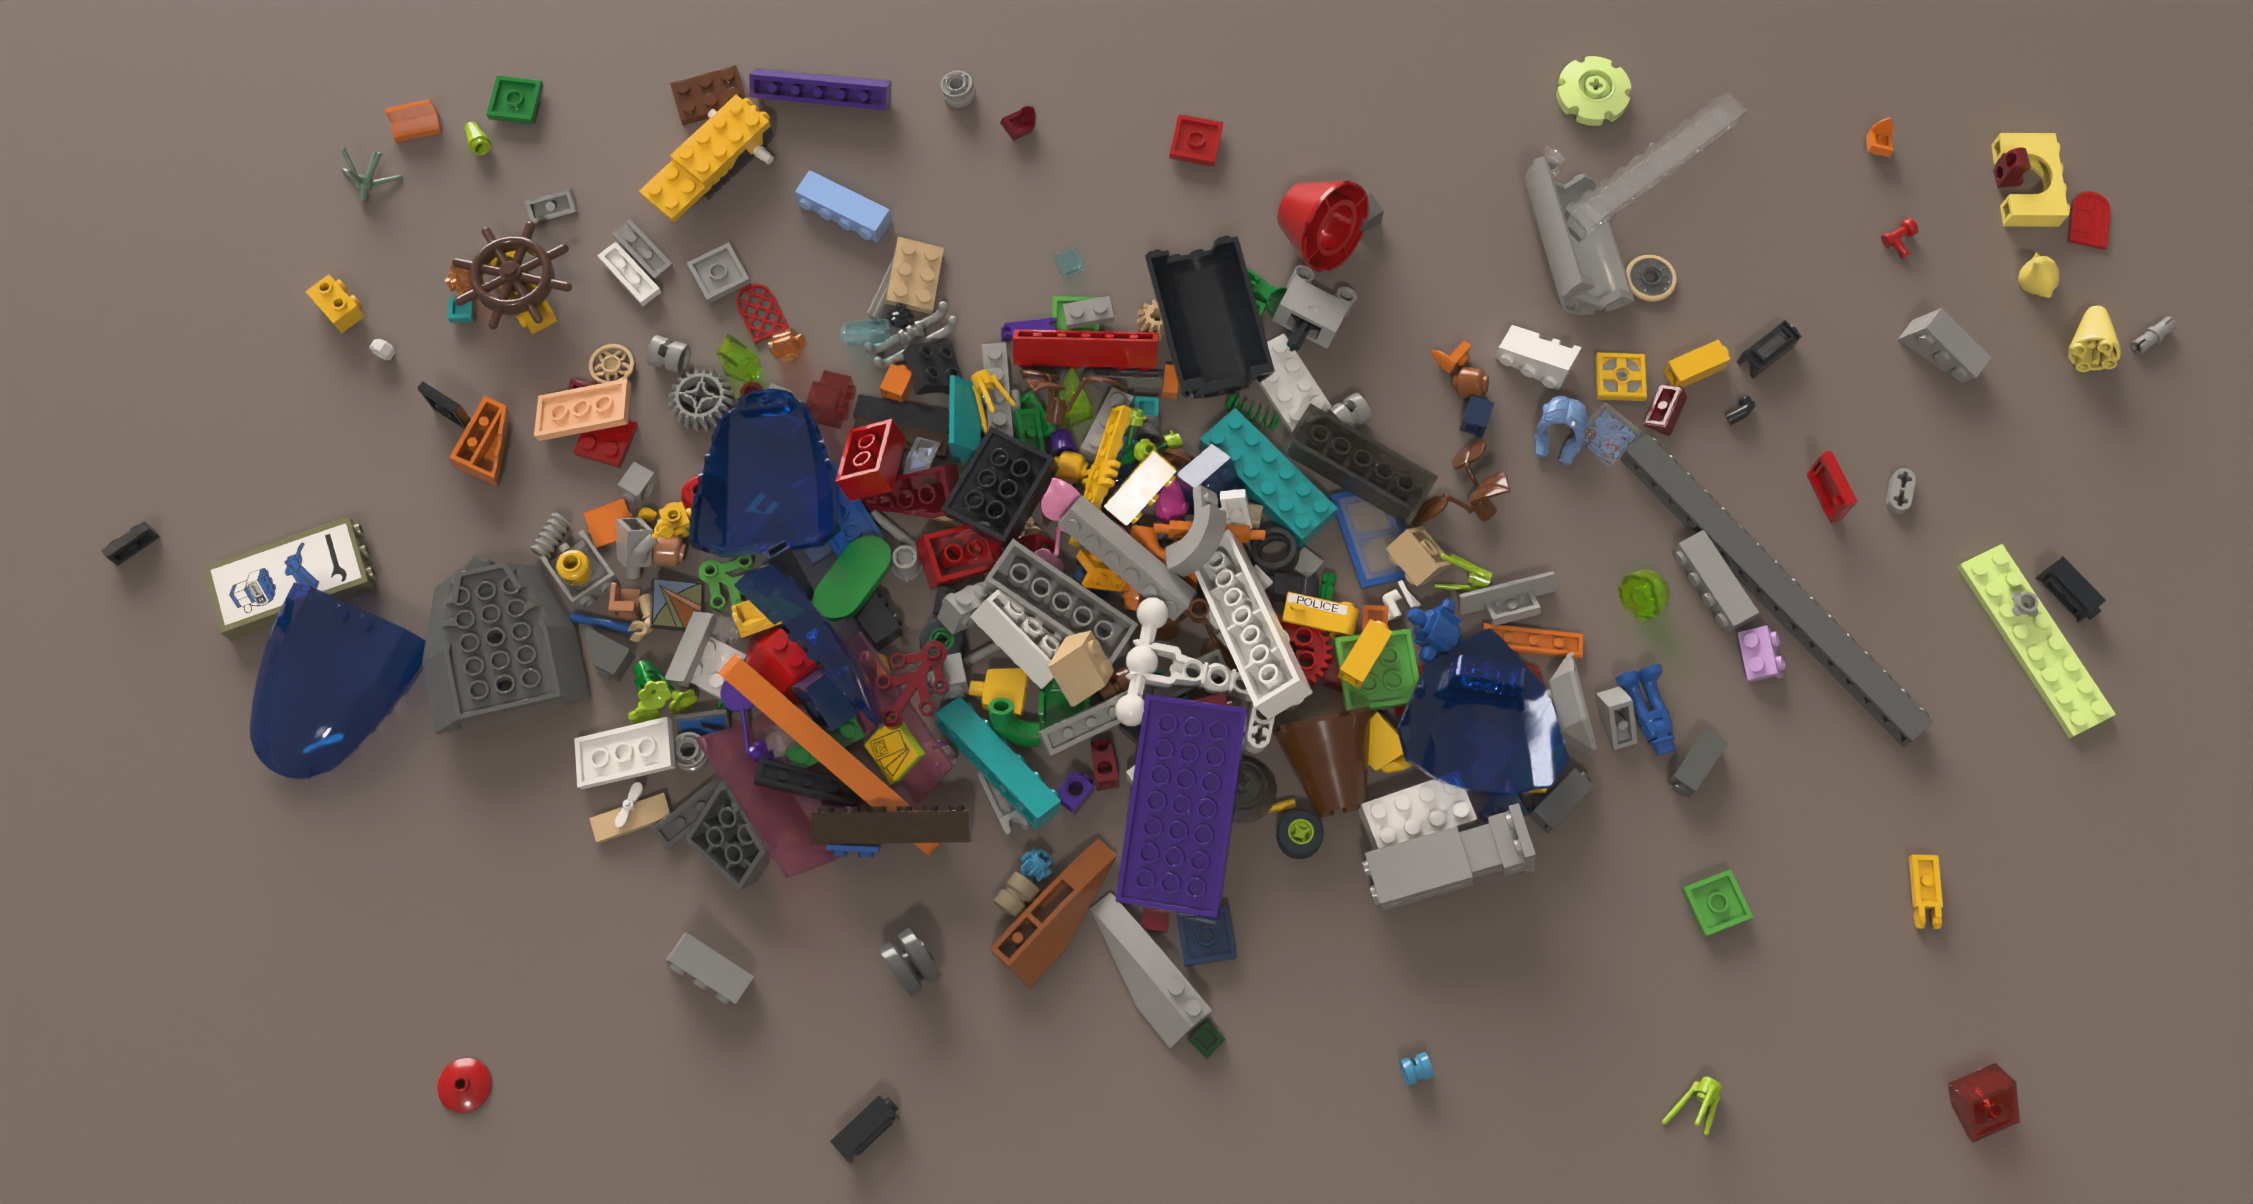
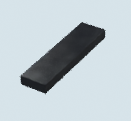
[853,394,949,434]
[753,758,858,807]

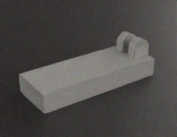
[612,219,673,281]

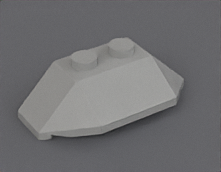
[1543,652,1597,756]

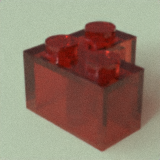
[806,370,856,429]

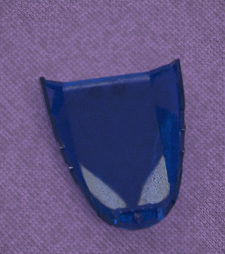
[689,388,842,558]
[734,564,885,730]
[250,583,426,779]

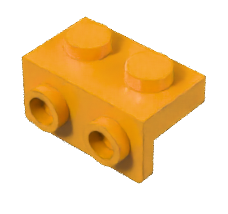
[1076,549,1127,591]

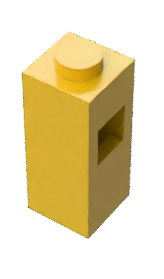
[1663,339,1730,388]
[1337,619,1393,690]

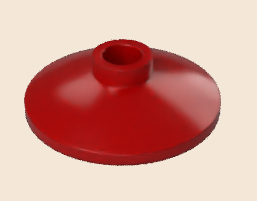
[437,1058,492,1113]

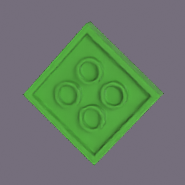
[1334,629,1420,711]

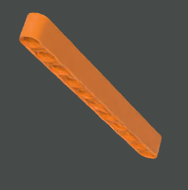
[718,654,941,856]

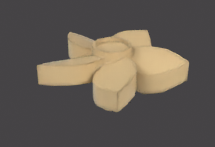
[1018,516,1043,538]

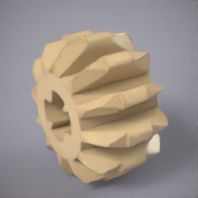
[1137,299,1166,341]

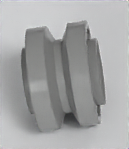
[941,70,975,108]
[674,732,710,772]

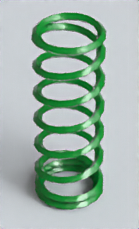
[1225,393,1280,432]

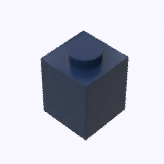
[1460,395,1494,438]

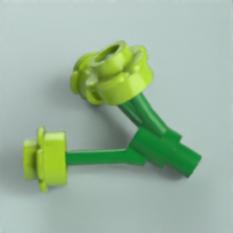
[1119,408,1183,471]

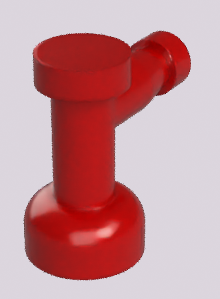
[1881,218,1919,259]

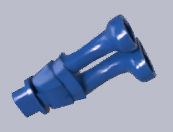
[1615,664,1676,756]

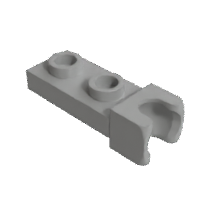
[977,772,1030,838]

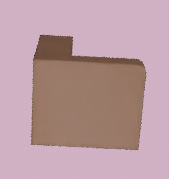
[608,583,641,619]

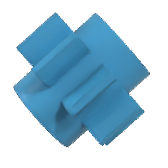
[1021,848,1053,882]

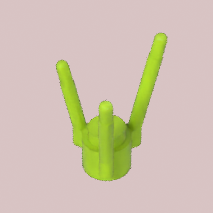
[1434,554,1492,592]
[1662,1076,1723,1136]

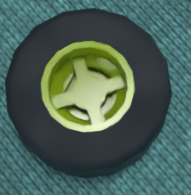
[1276,809,1324,860]

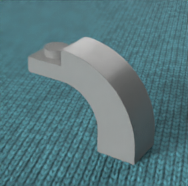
[1166,485,1226,577]

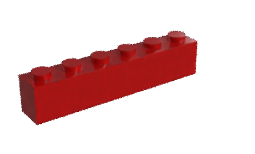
[1013,329,1158,371]

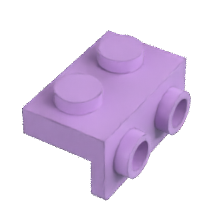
[1738,625,1786,682]

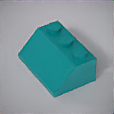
[949,376,987,462]

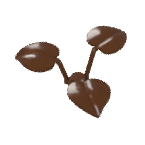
[1020,370,1128,425]
[1413,439,1510,527]
[1135,580,1238,672]

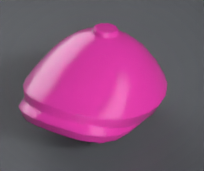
[1155,480,1188,524]

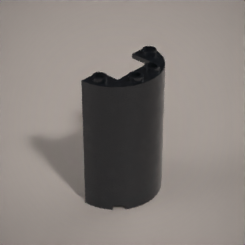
[1145,235,1275,399]

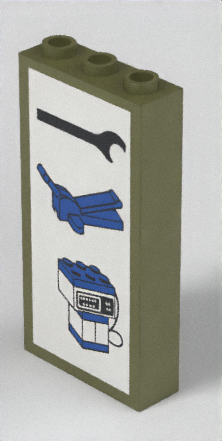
[203,516,377,641]

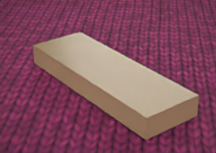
[589,793,671,844]

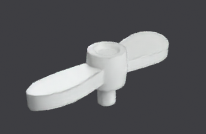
[615,782,643,828]

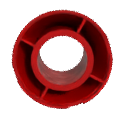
[1277,181,1369,272]

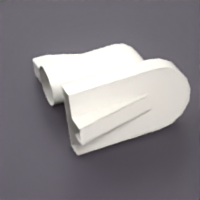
[1382,580,1421,622]

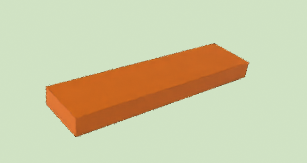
[1482,623,1584,660]

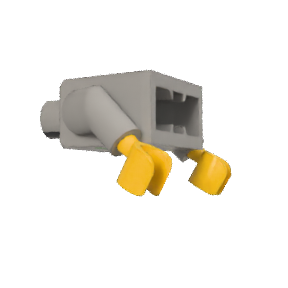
[616,507,674,579]

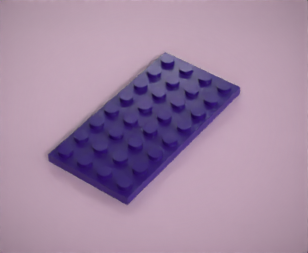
[1115,694,1249,918]

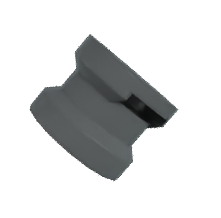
[1137,416,1162,443]

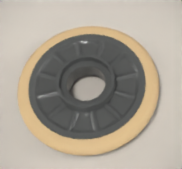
[1625,255,1677,302]

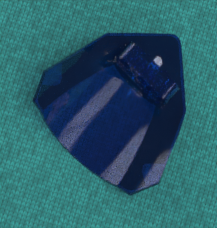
[1397,629,1570,794]

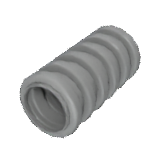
[530,513,571,560]

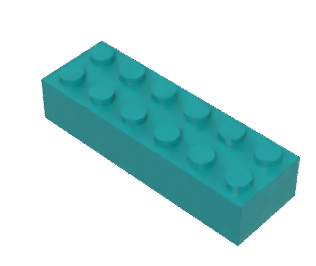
[1199,408,1338,550]

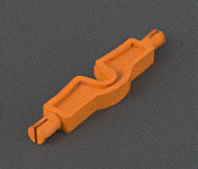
[1153,520,1265,543]

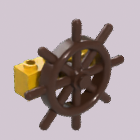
[452,221,572,334]

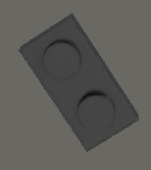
[101,521,160,566]

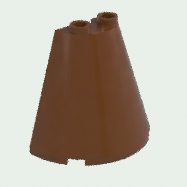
[1272,706,1371,818]

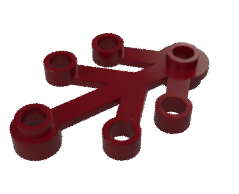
[876,641,950,730]

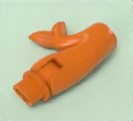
[1121,525,1179,611]

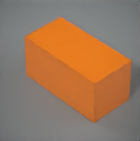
[1162,364,1179,399]

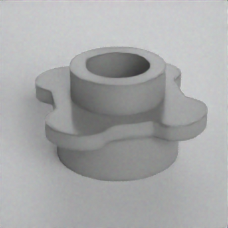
[2011,592,2039,617]

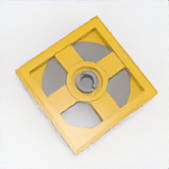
[1595,352,1647,401]

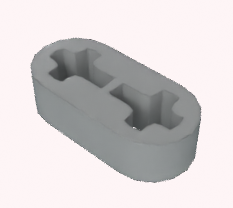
[1886,468,1916,514]

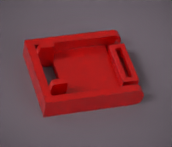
[1807,451,1858,524]

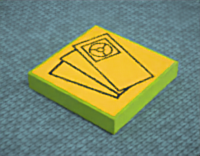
[864,714,926,786]

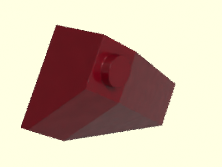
[861,464,959,519]

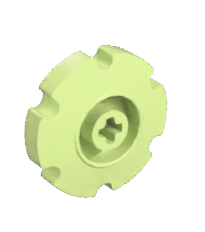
[1556,56,1631,126]

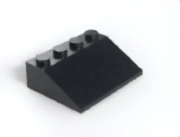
[941,427,1059,549]

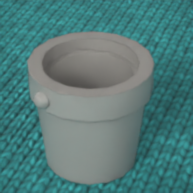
[891,545,923,583]

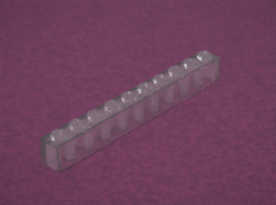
[1563,91,1748,242]

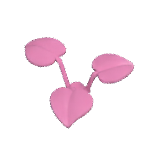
[1033,478,1128,572]

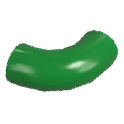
[988,698,1040,747]

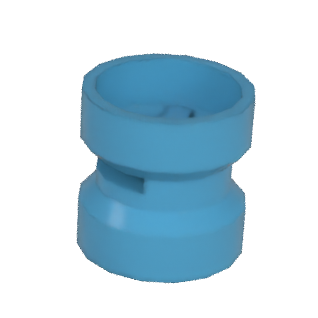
[1399,1052,1434,1086]

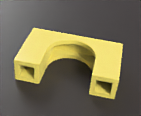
[1991,133,2070,227]

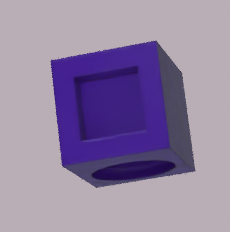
[1056,770,1094,815]

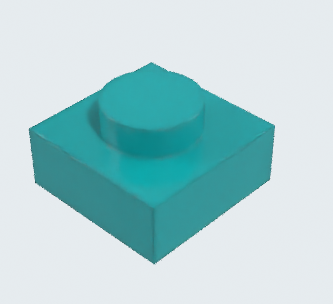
[447,297,475,323]
[1134,396,1159,417]

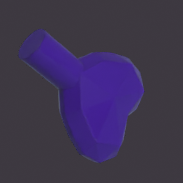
[748,740,779,762]

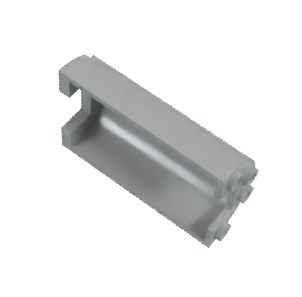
[1524,156,1634,315]

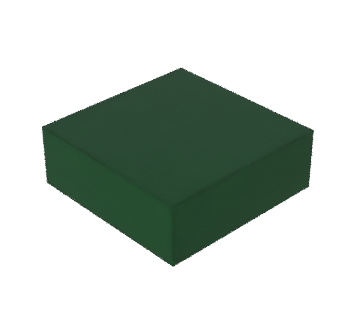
[1188,1020,1226,1059]

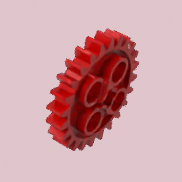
[1277,613,1333,686]

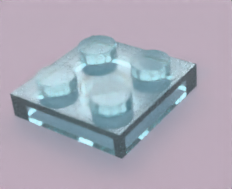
[840,318,891,346]

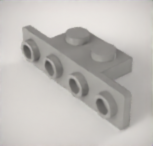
[1459,571,1556,626]

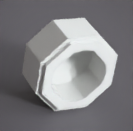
[369,339,396,361]

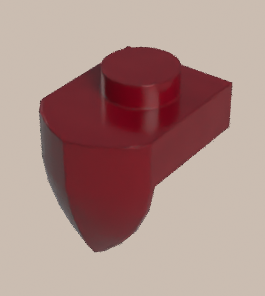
[1000,106,1036,141]

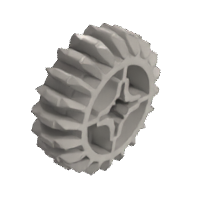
[668,368,735,432]

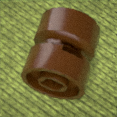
[1096,665,1130,702]

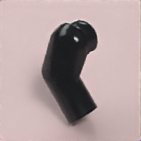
[1725,396,1756,426]

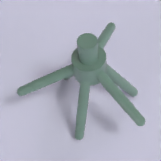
[341,147,402,201]

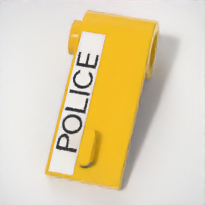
[1282,592,1359,639]

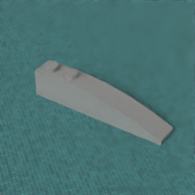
[1090,892,1212,1049]

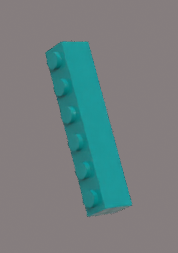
[935,696,1061,830]

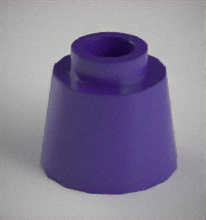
[1050,429,1078,458]

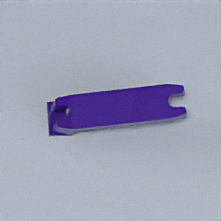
[1001,318,1057,341]

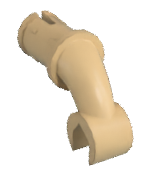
[627,593,653,642]

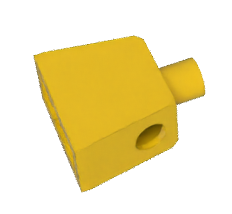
[969,668,1029,720]

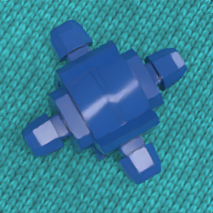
[1407,598,1467,664]

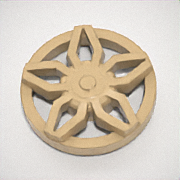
[589,344,635,384]

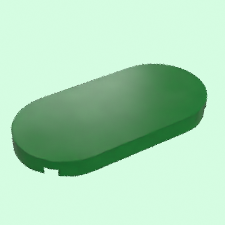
[813,535,893,622]

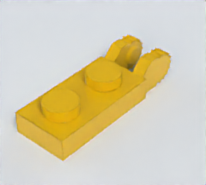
[1909,855,1943,929]

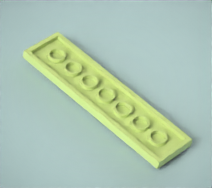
[1957,544,2116,739]

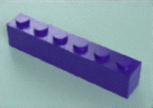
[749,69,891,110]

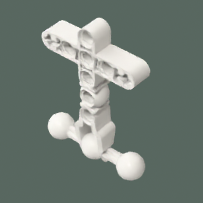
[1115,598,1304,753]

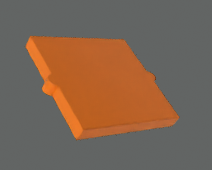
[583,498,634,550]

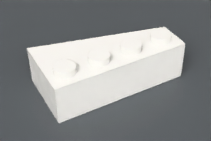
[970,589,1064,689]

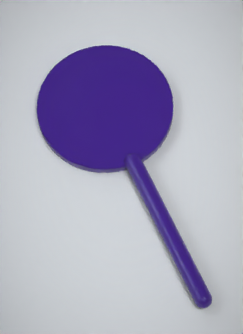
[720,681,755,756]

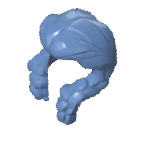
[1534,396,1590,466]

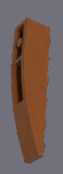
[990,838,1117,989]

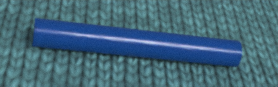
[570,612,636,634]

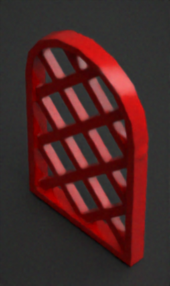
[736,284,789,344]

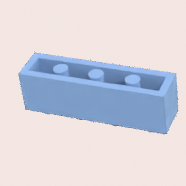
[795,170,892,243]

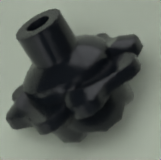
[886,303,914,328]

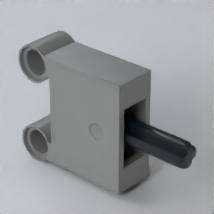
[1272,265,1357,352]

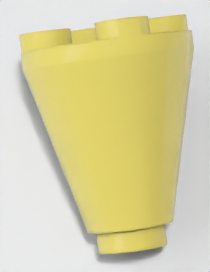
[2068,306,2121,372]

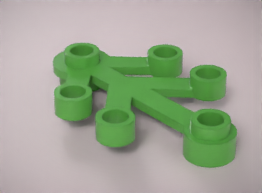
[699,554,774,617]

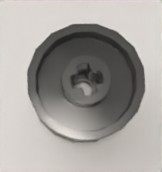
[878,927,942,997]

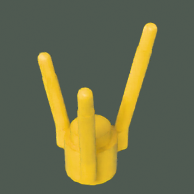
[971,369,1016,434]

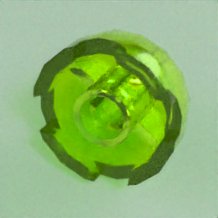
[1618,569,1670,621]

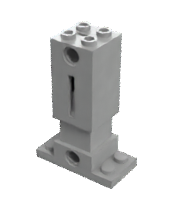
[1362,803,1536,911]

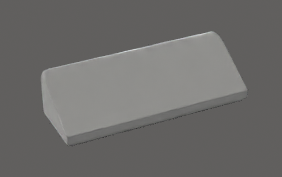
[664,611,717,688]

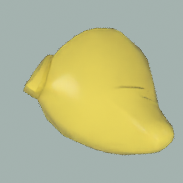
[2018,253,2060,298]

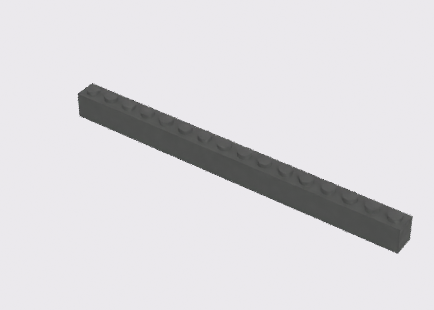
[1620,433,1933,748]

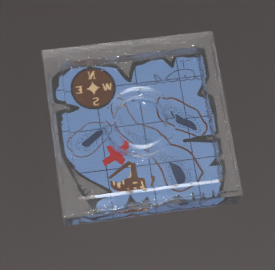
[1574,402,1643,468]

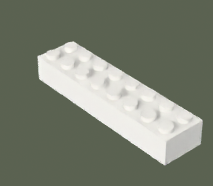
[1195,529,1313,720]

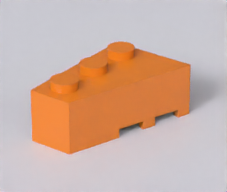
[449,396,510,487]

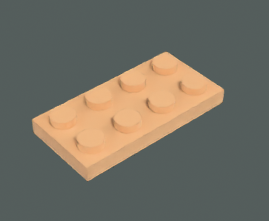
[534,379,631,441]

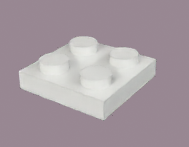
[690,637,747,699]

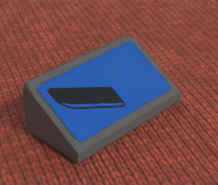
[675,709,732,738]

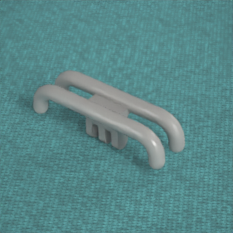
[864,301,958,369]

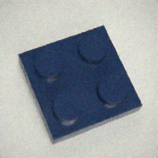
[1176,906,1237,967]

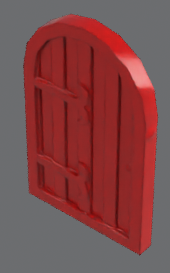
[2067,191,2111,250]

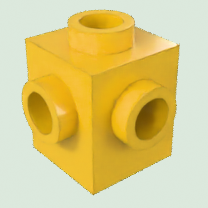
[657,501,695,539]

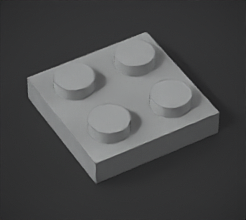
[686,242,751,304]

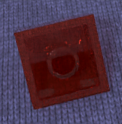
[1948,1063,2020,1143]

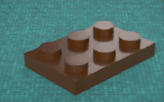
[670,65,746,125]

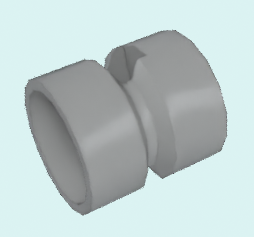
[646,335,691,375]
[1326,392,1372,436]

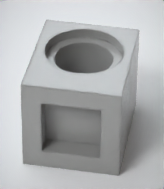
[618,462,659,505]

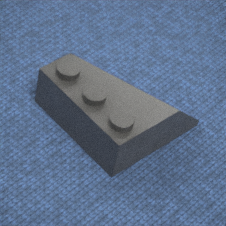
[684,780,769,890]

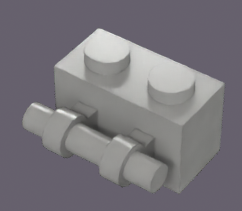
[926,653,970,702]

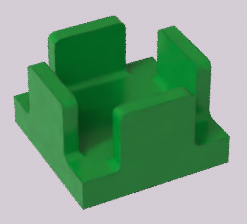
[1038,678,1091,731]

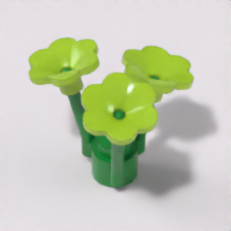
[628,660,697,724]

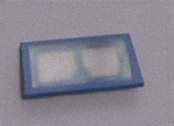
[1329,482,1406,589]

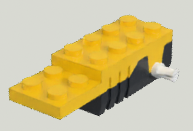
[639,95,774,223]

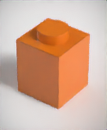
[879,363,913,403]

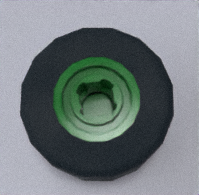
[920,619,966,657]

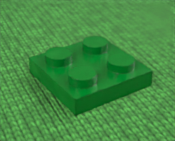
[486,75,544,125]

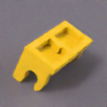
[731,589,789,638]

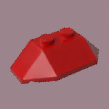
[746,626,820,704]

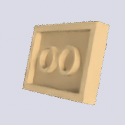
[885,237,944,314]

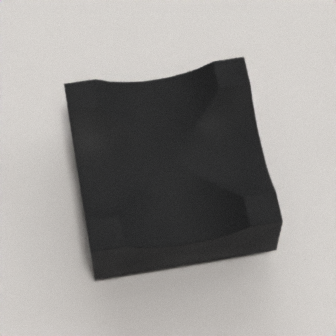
[902,343,963,396]

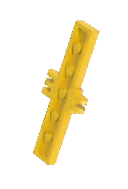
[1068,405,1132,548]

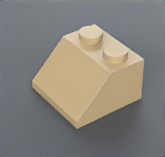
[1386,526,1452,587]
[1048,631,1114,707]

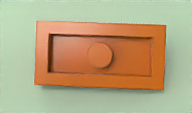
[385,99,442,143]

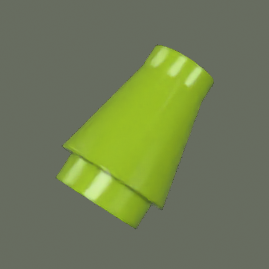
[464,122,491,156]

